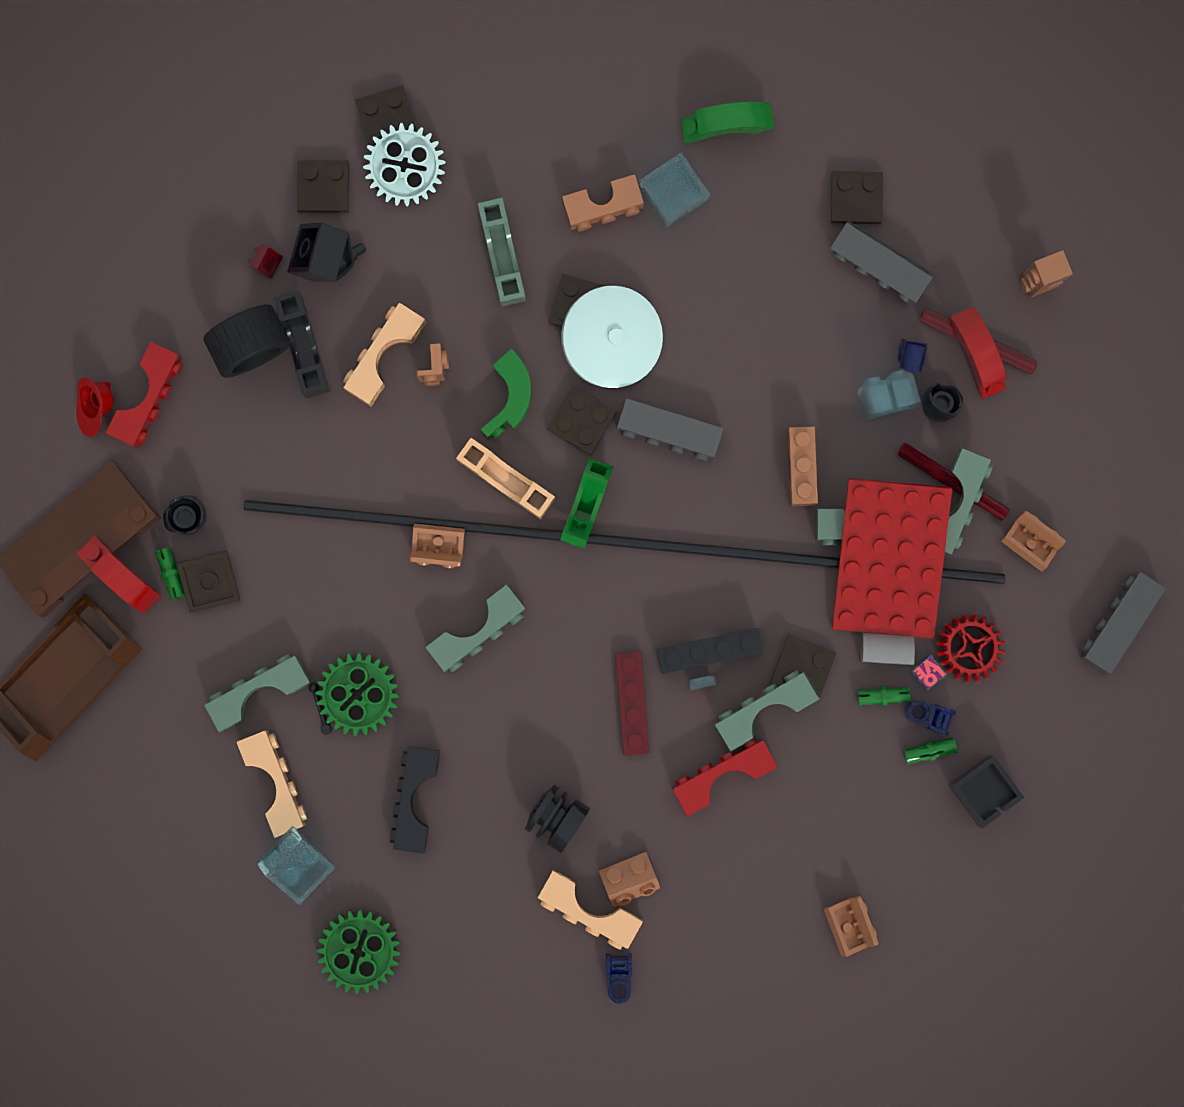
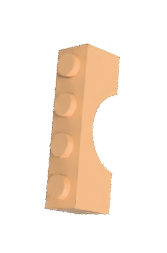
[343,303,426,407]
[456,438,555,520]
[237,730,308,838]
[538,869,643,950]

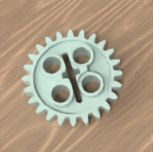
[363,123,445,206]

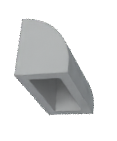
[860,632,915,665]

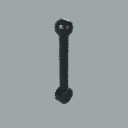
[309,683,332,735]

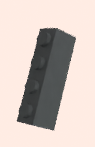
[830,220,934,303]
[617,398,724,462]
[1080,572,1166,675]

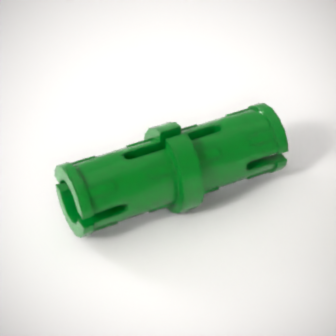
[155,547,185,601]
[858,686,911,706]
[903,737,958,765]

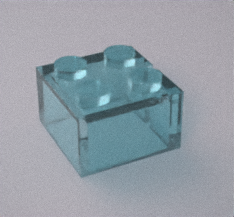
[639,152,710,228]
[857,370,921,421]
[257,826,336,905]

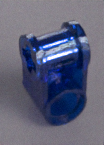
[897,338,928,372]
[904,700,956,736]
[606,953,632,1004]

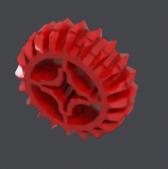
[936,614,1006,682]

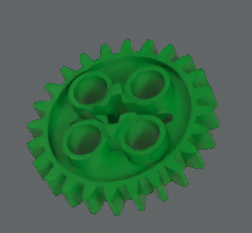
[316,653,400,736]
[317,909,401,994]

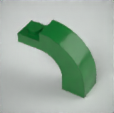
[681,102,775,143]
[481,349,531,440]
[560,458,614,548]

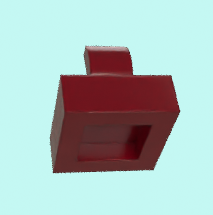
[248,244,283,279]

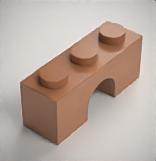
[562,174,644,231]
[1020,250,1073,298]
[787,427,818,507]

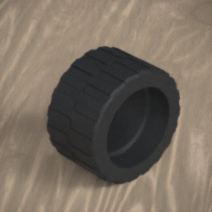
[203,304,291,378]

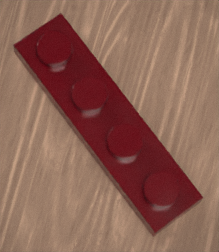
[615,651,649,755]

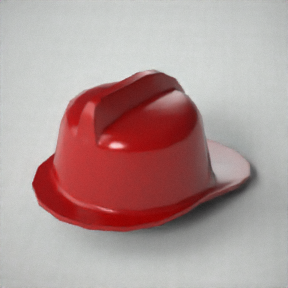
[76,377,113,437]

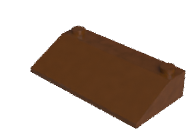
[0,460,161,617]
[0,594,142,761]

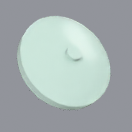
[561,286,663,388]

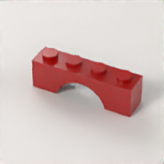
[106,342,183,449]
[672,738,778,817]

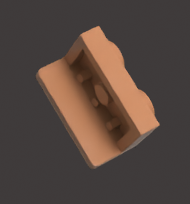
[416,343,449,386]
[1001,511,1066,572]
[410,523,465,568]
[599,852,660,907]
[824,896,879,957]

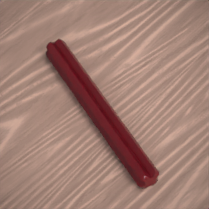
[919,308,1037,374]
[897,443,1010,520]

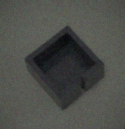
[948,755,1025,828]

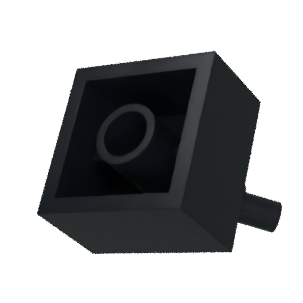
[287,223,366,282]

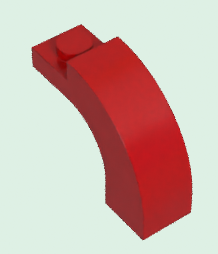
[950,306,1007,399]
[77,535,162,614]

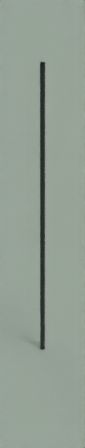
[244,500,1005,584]

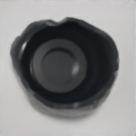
[921,383,963,422]
[163,495,207,535]

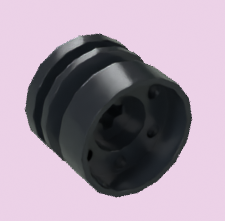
[525,784,590,853]

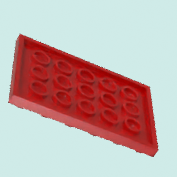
[832,478,952,639]

